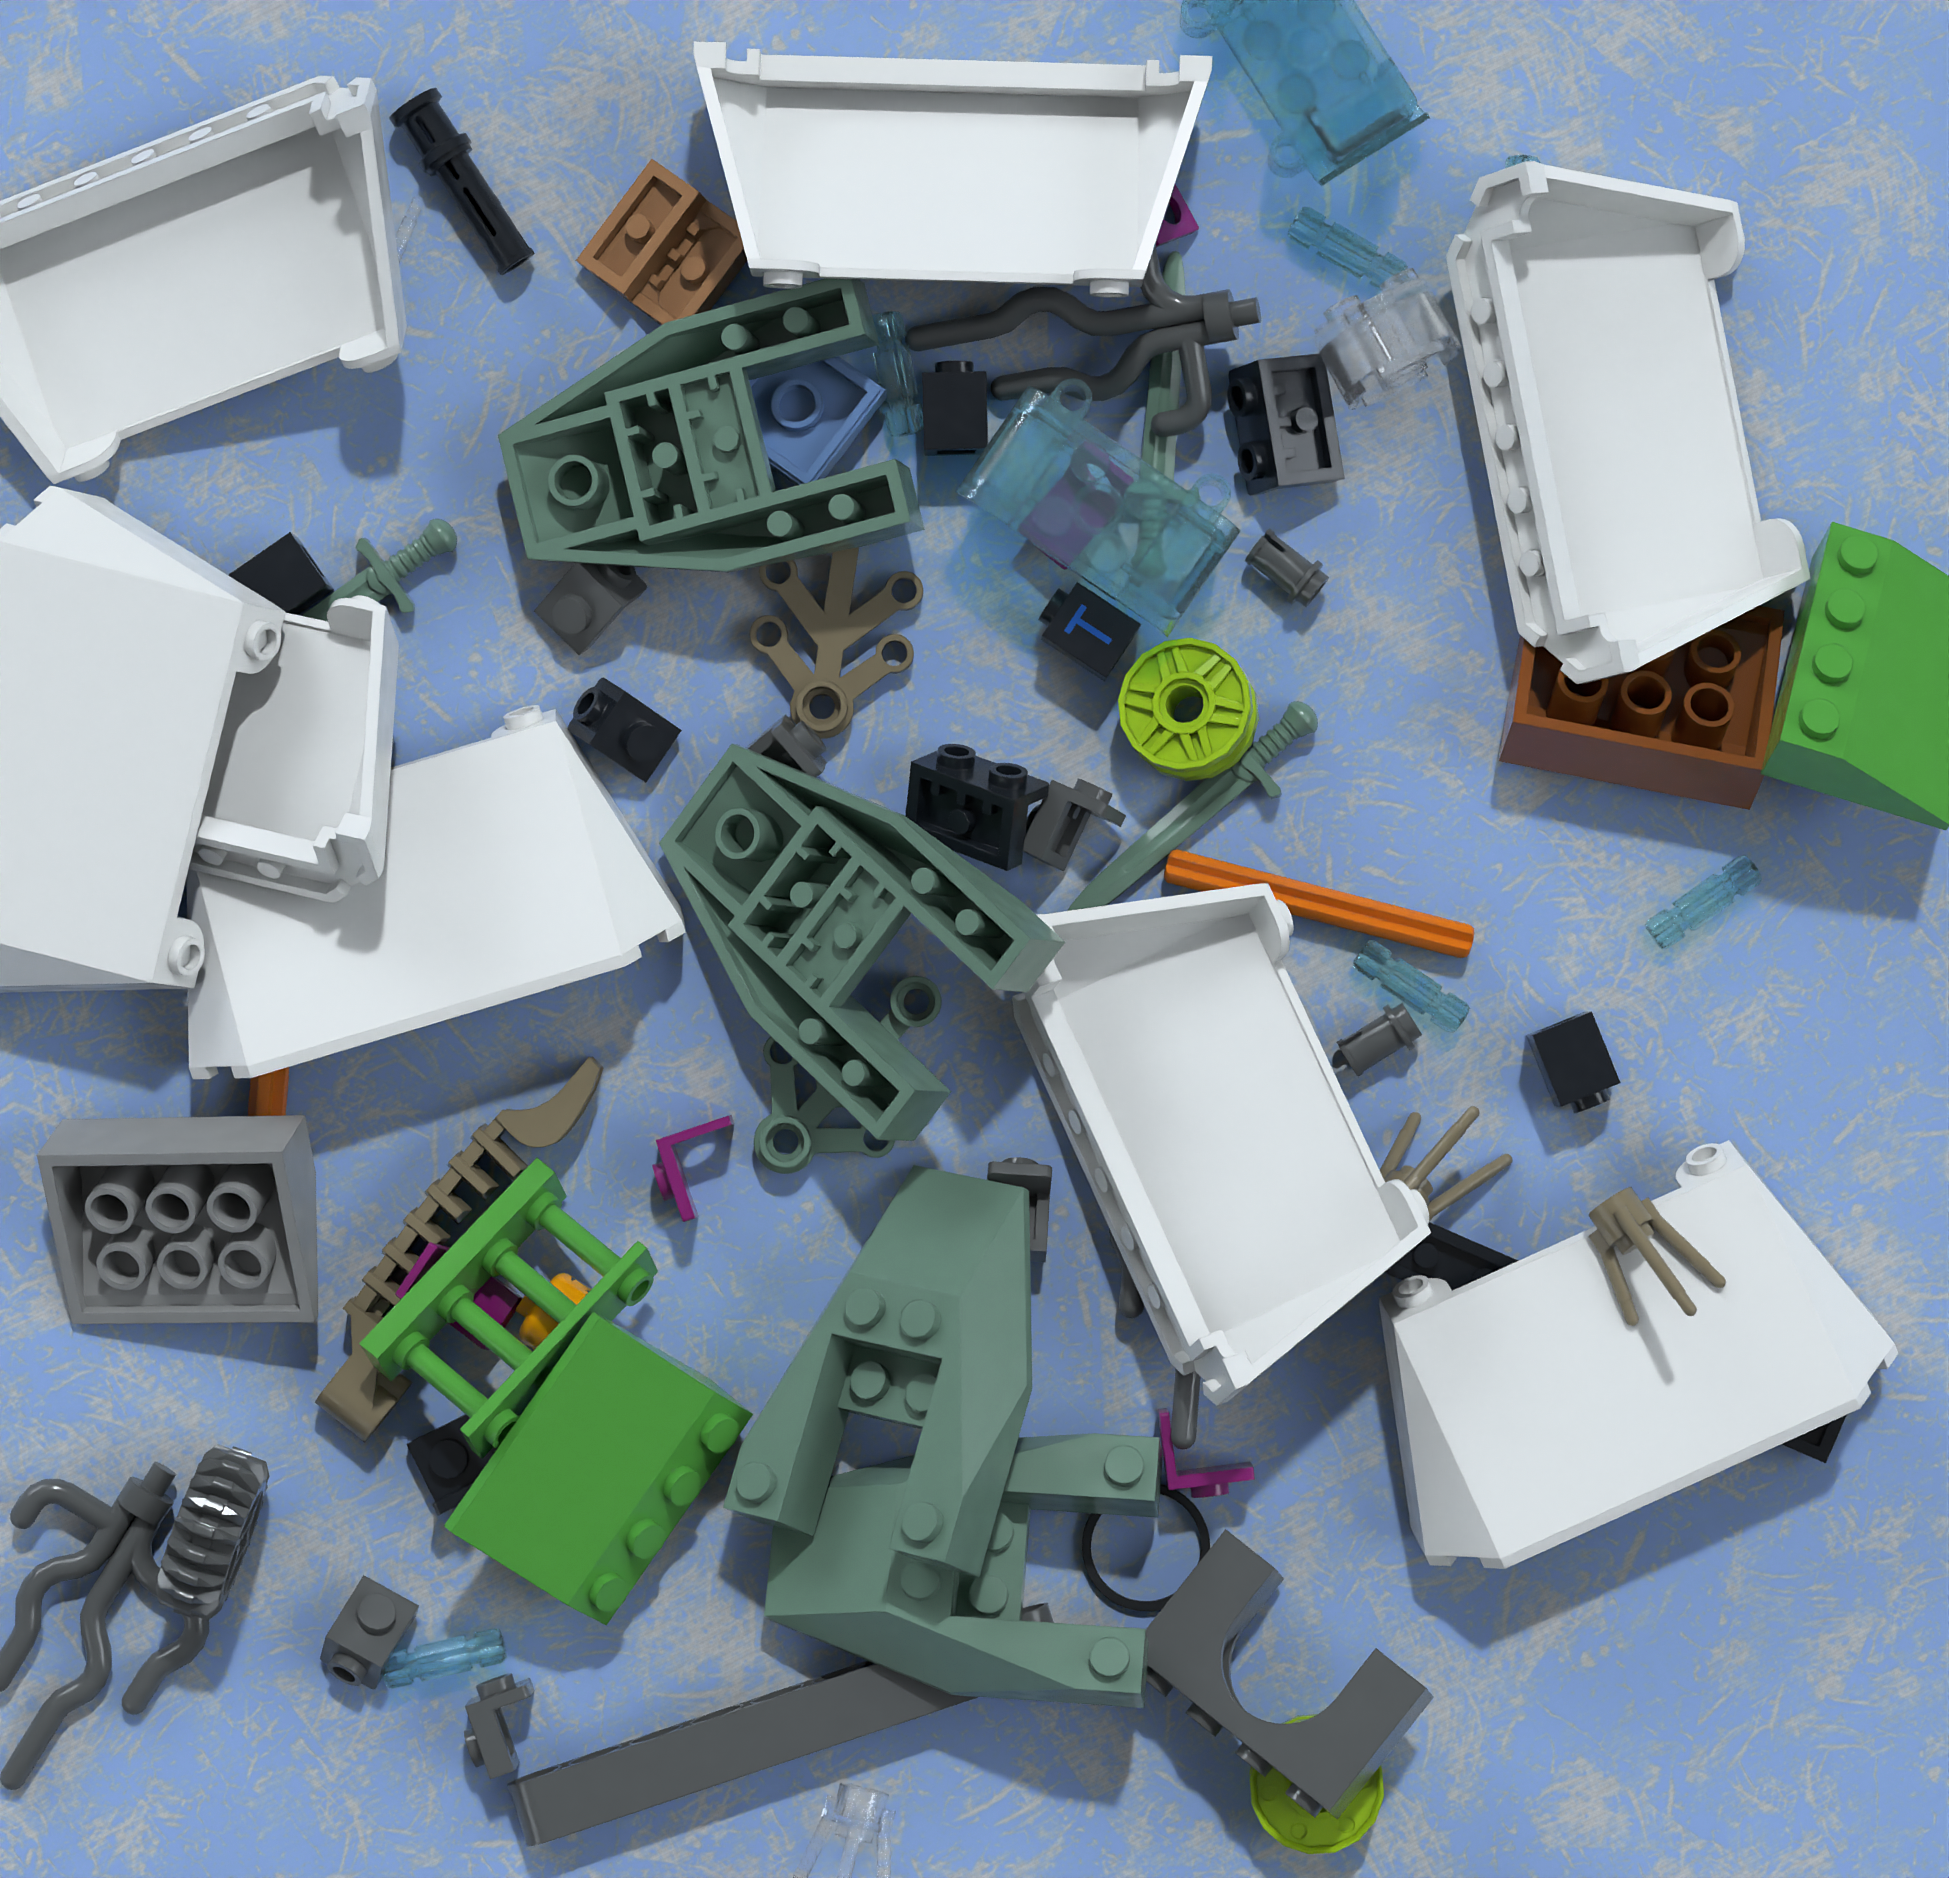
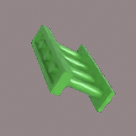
[359,1157,658,1459]

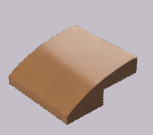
[576,159,747,325]

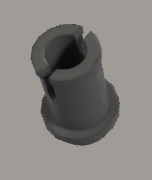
[1245,529,1329,607]
[1336,1003,1422,1077]

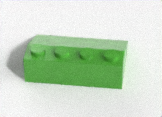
[1760,522,1949,830]
[444,1311,753,1626]

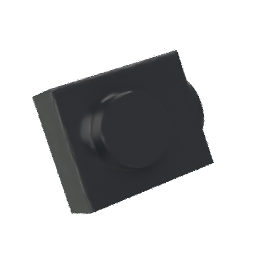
[567,677,682,783]

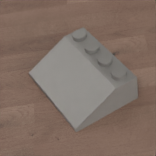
[37,1115,318,1324]

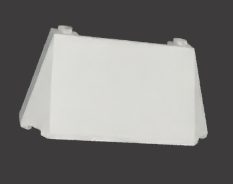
[693,41,1212,298]
[0,76,407,484]
[1446,161,1810,684]
[0,485,286,993]
[189,595,399,903]
[187,705,686,1079]
[1012,883,1431,1406]
[1379,1140,1898,1569]

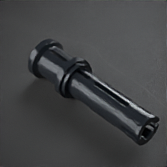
[389,87,535,275]

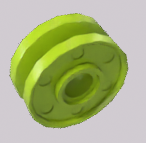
[1118,638,1259,781]
[1249,1714,1384,1854]

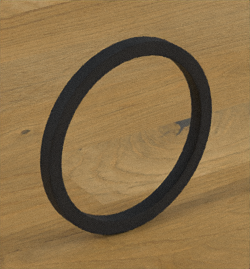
[1082,1484,1210,1611]

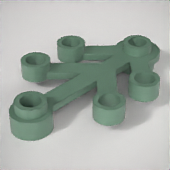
[754,976,942,1174]

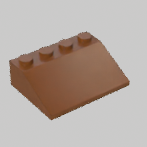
[1499,606,1785,810]

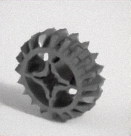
[155,1444,270,1620]

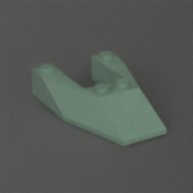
[498,278,925,573]
[659,744,1065,1141]
[723,1165,1032,1577]
[764,1433,1163,1708]

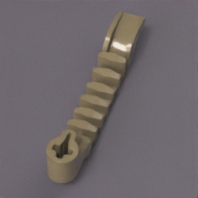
[315,1056,603,1442]

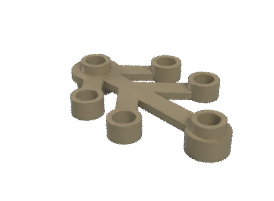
[749,547,923,739]

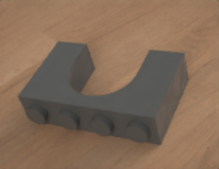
[1146,1529,1434,1819]

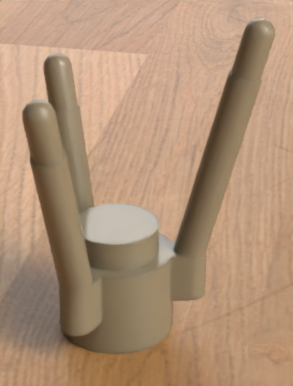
[1380,1106,1513,1221]
[1588,1187,1726,1326]

